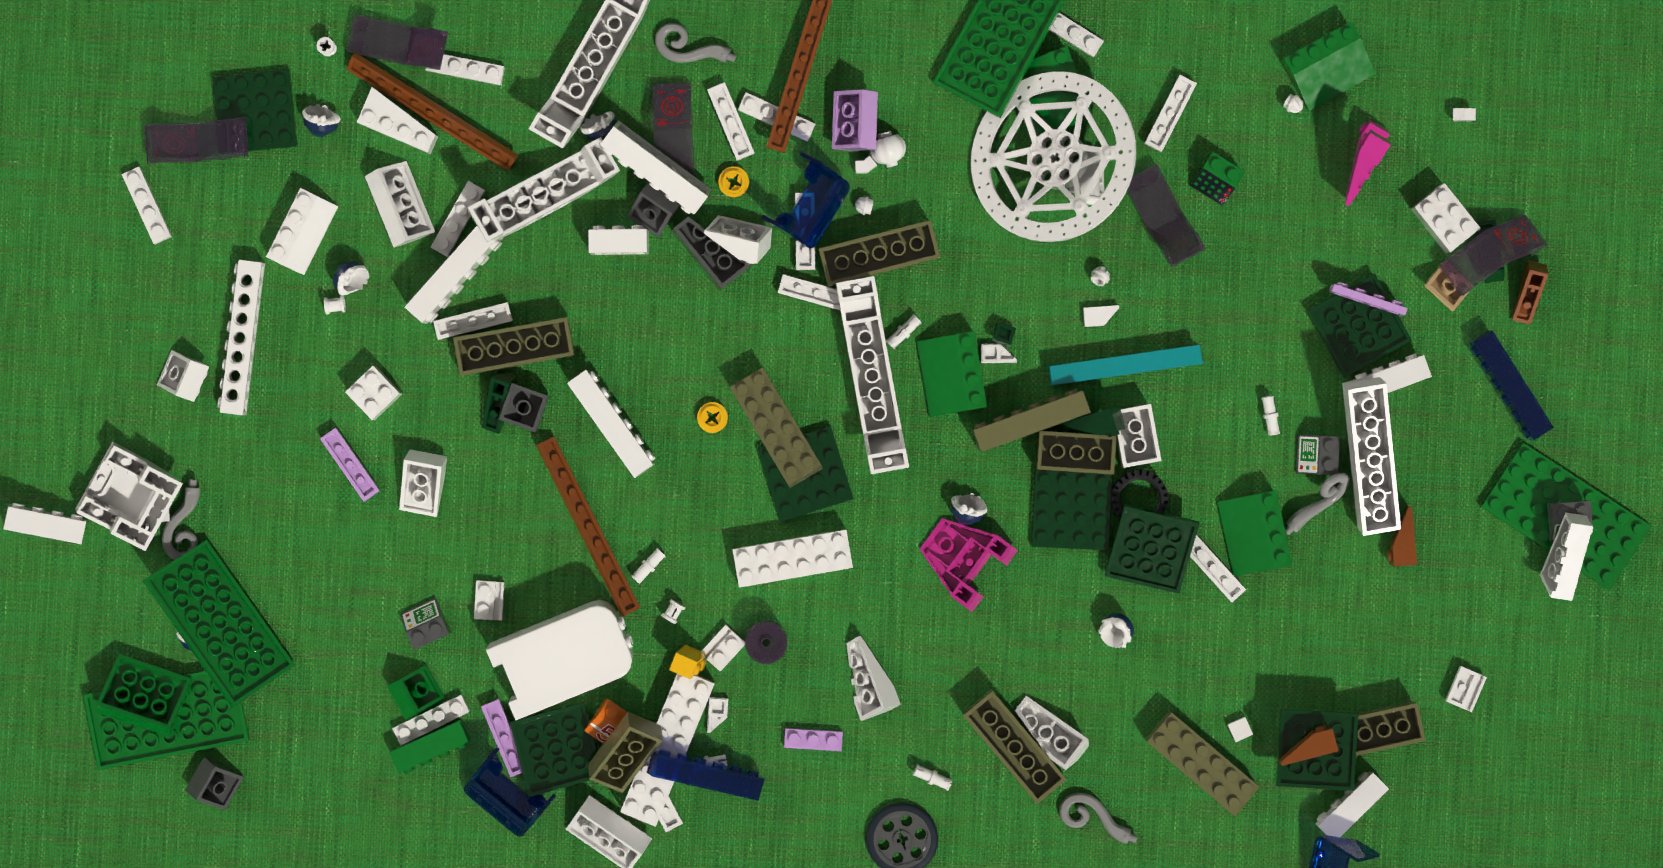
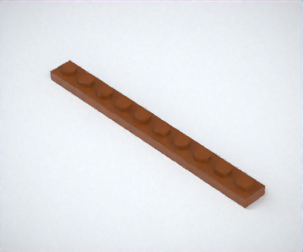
[766,0,833,154]
[346,53,518,171]
[536,437,640,617]

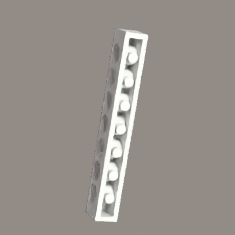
[218,260,265,415]

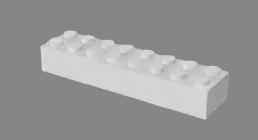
[1342,377,1401,536]
[620,674,715,827]

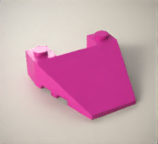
[1345,119,1391,207]
[920,518,1018,612]

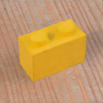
[669,644,706,679]

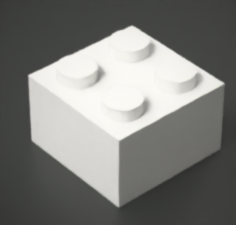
[345,366,403,420]

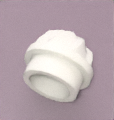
[1283,94,1303,113]
[855,196,874,215]
[1091,266,1110,286]

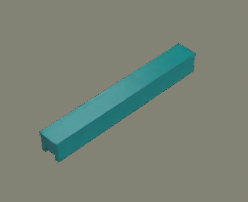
[1048,345,1204,386]

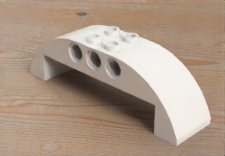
[467,137,620,242]

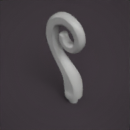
[655,23,737,63]
[1285,473,1350,535]
[162,479,200,560]
[1059,792,1138,844]

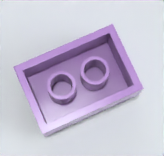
[832,90,878,151]

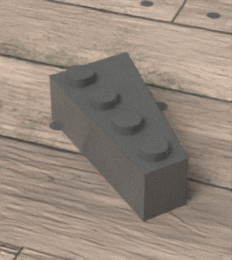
[672,217,751,291]

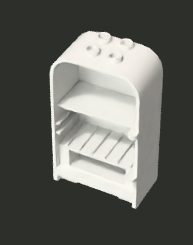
[486,600,634,720]

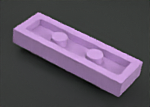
[784,728,843,751]

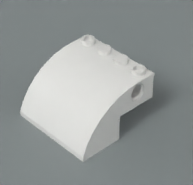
[75,442,183,551]

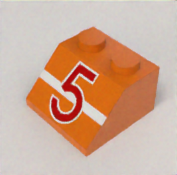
[584,699,627,744]

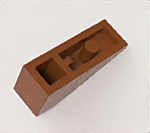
[1512,260,1549,325]
[1387,507,1417,567]
[1278,725,1338,766]

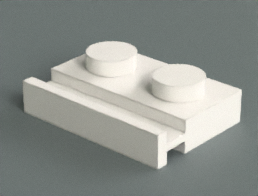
[474,580,505,621]
[701,625,746,671]
[1445,666,1487,712]

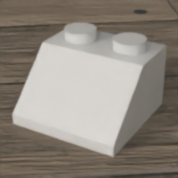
[157,350,209,402]

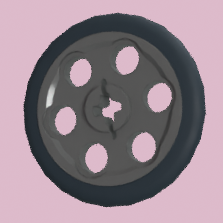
[866,803,938,868]

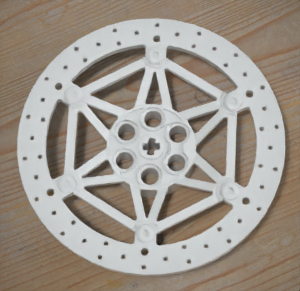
[971,72,1136,242]

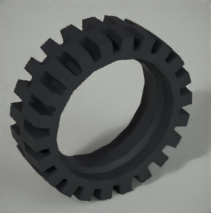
[1111,470,1168,519]

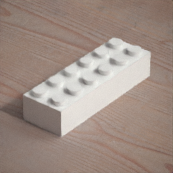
[600,120,712,214]
[405,226,503,324]
[567,370,656,478]
[733,529,853,588]

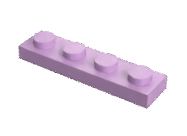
[1329,282,1407,316]
[320,428,380,502]
[481,699,522,777]

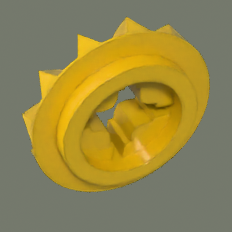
[718,167,749,198]
[697,402,728,433]

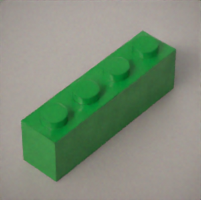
[389,719,471,774]

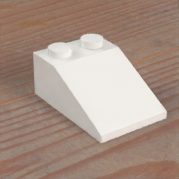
[704,215,772,264]
[399,449,447,517]

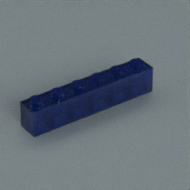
[1469,330,1554,440]
[647,749,765,801]

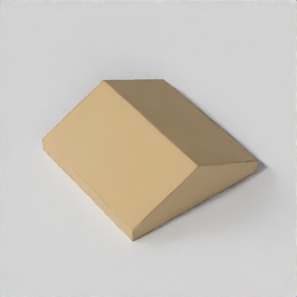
[1424,260,1473,312]

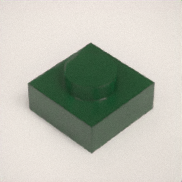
[991,321,1016,347]

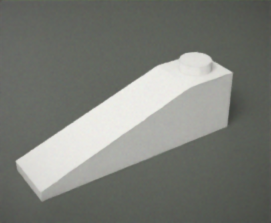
[846,636,901,721]
[1015,696,1089,770]

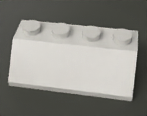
[365,161,435,247]
[266,188,338,275]
[566,795,652,868]

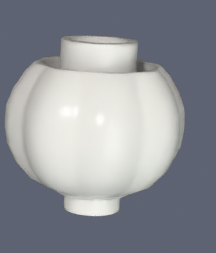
[870,131,906,168]

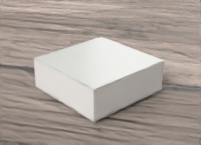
[1227,716,1253,742]

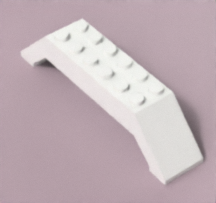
[529,0,650,148]
[836,276,909,474]

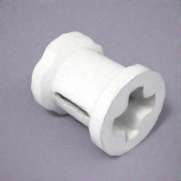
[317,37,337,57]
[324,296,346,315]
[661,599,686,624]

